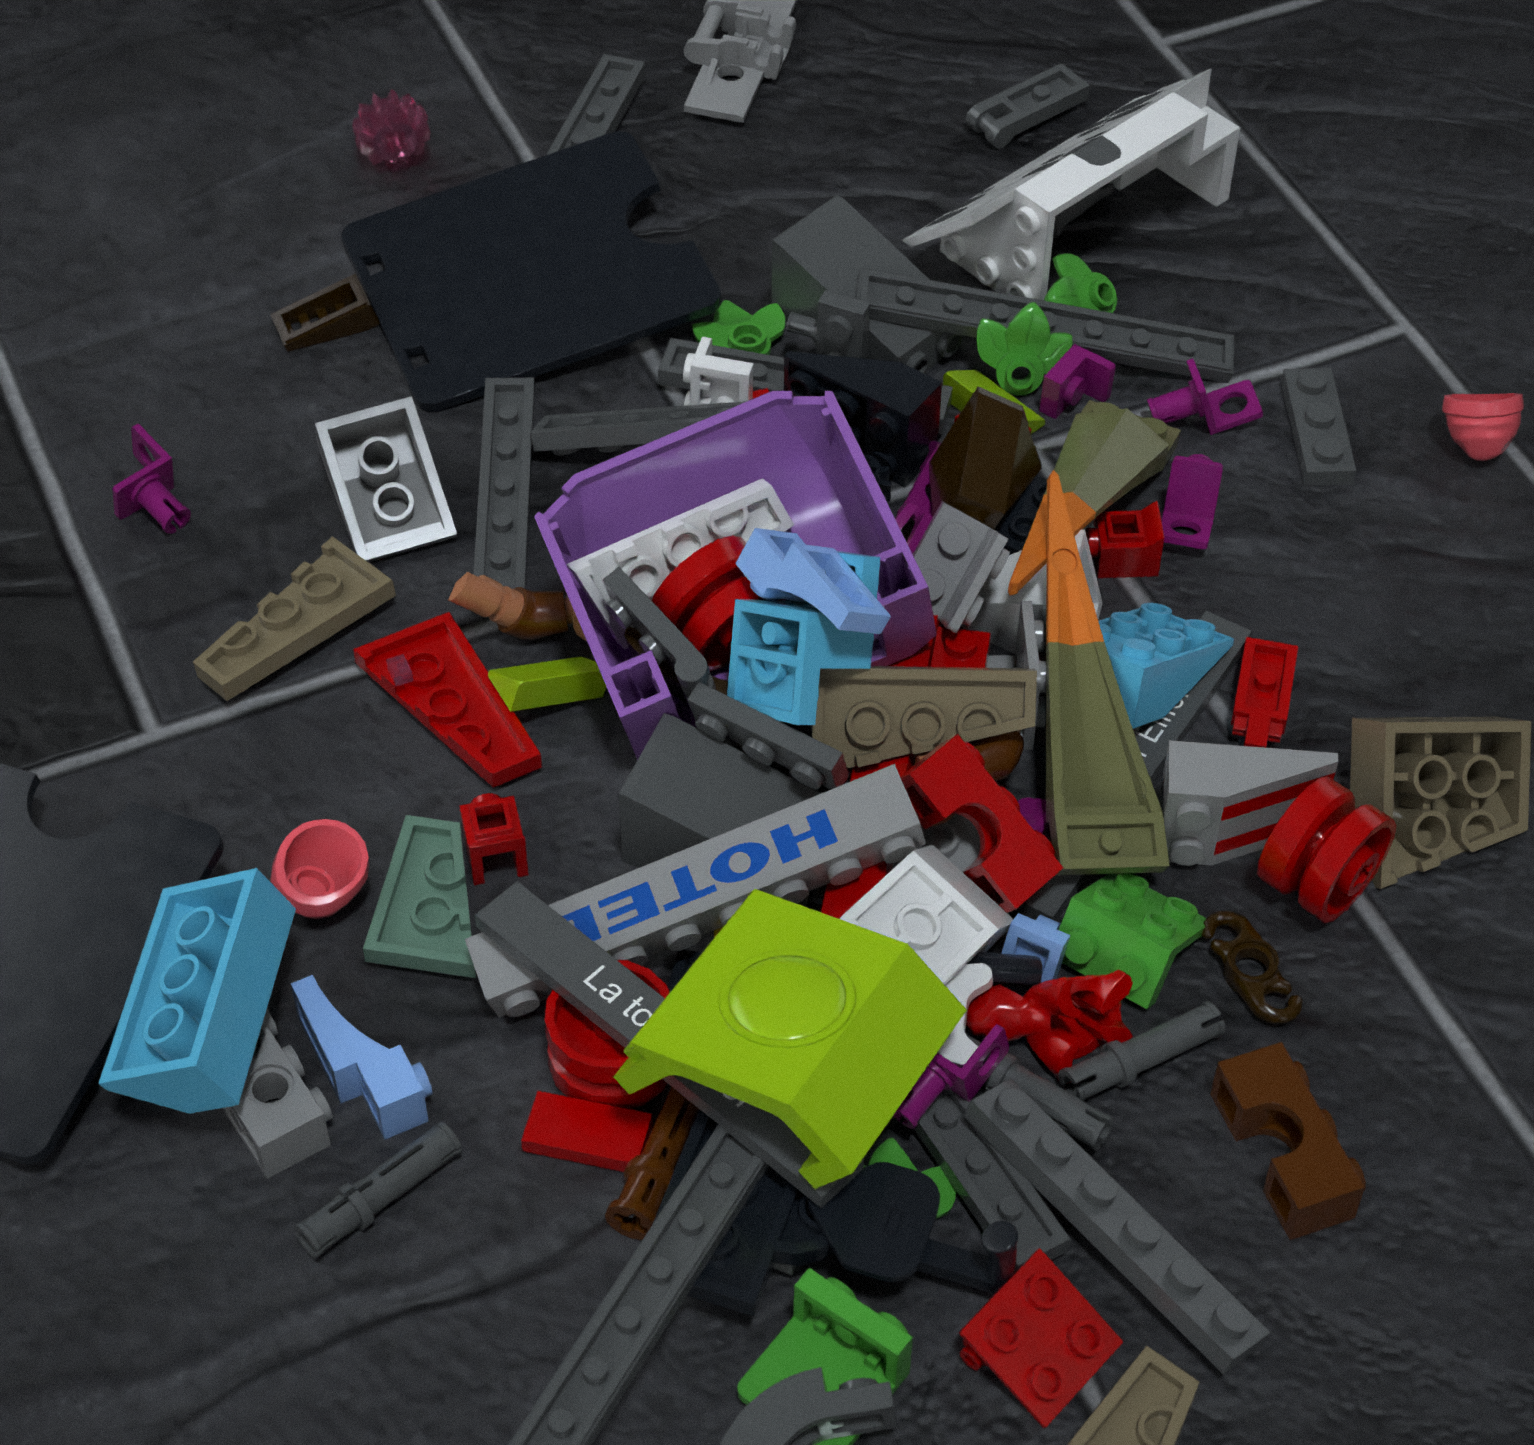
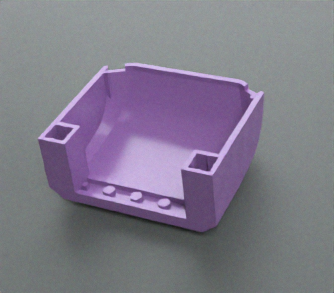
[534,391,937,760]

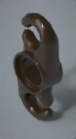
[1202,911,1303,1024]

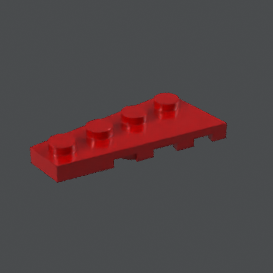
[353,612,542,788]

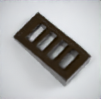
[270,273,380,352]

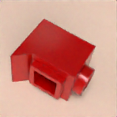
[1085,500,1165,578]
[459,793,529,886]

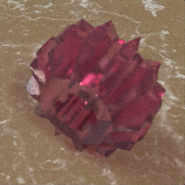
[352,88,430,169]

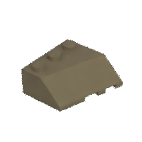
[1350,717,1531,889]

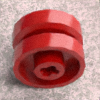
[652,535,785,671]
[1257,777,1397,923]
[544,960,670,1109]

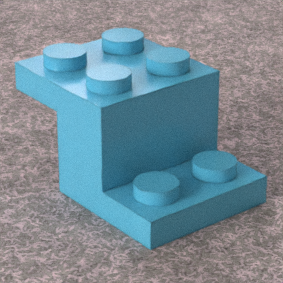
[727,551,881,725]

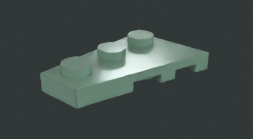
[363,815,476,978]

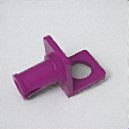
[1147,358,1263,435]
[112,423,191,534]
[1161,454,1223,549]
[892,1024,1009,1129]

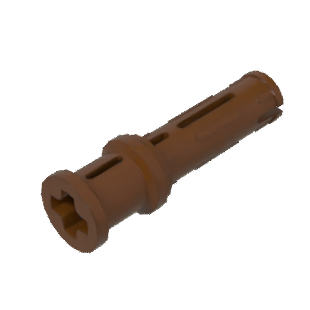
[605,1087,699,1240]

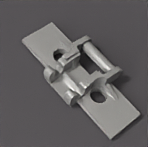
[684,0,798,123]

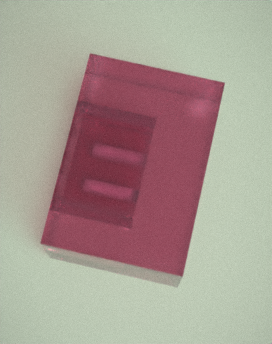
[386,654,413,686]

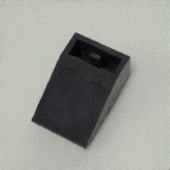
[784,351,942,488]

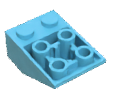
[1098,603,1234,729]

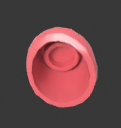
[1442,393,1524,461]
[270,819,369,919]

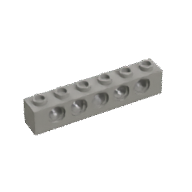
[222,1009,333,1179]

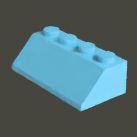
[98,868,296,1114]

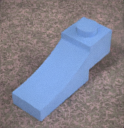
[735,528,891,634]
[291,975,433,1140]

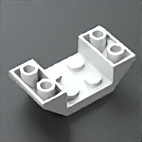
[839,845,1013,985]

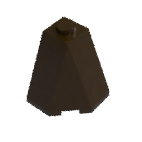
[929,387,1042,530]

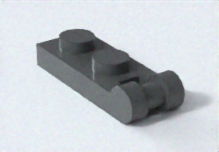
[966,63,1090,149]
[602,567,716,700]

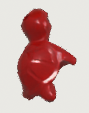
[966,970,1133,1084]

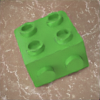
[1059,873,1206,1009]
[738,1268,913,1445]

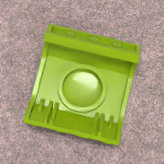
[613,888,967,1189]

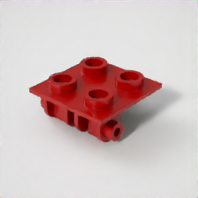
[958,1248,1124,1428]

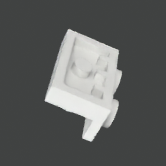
[683,337,754,406]

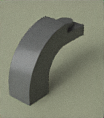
[720,1367,898,1445]

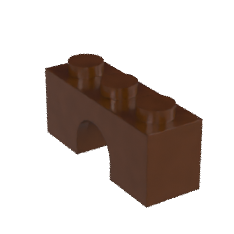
[1210,1042,1366,1240]

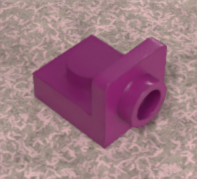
[1039,344,1116,420]

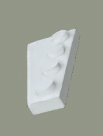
[567,478,794,650]

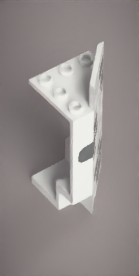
[902,68,1240,300]

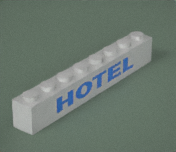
[465,764,926,1018]

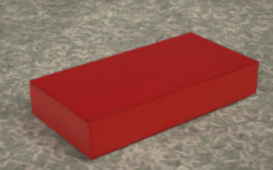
[521,1091,653,1172]

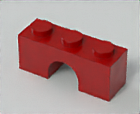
[900,734,1063,913]

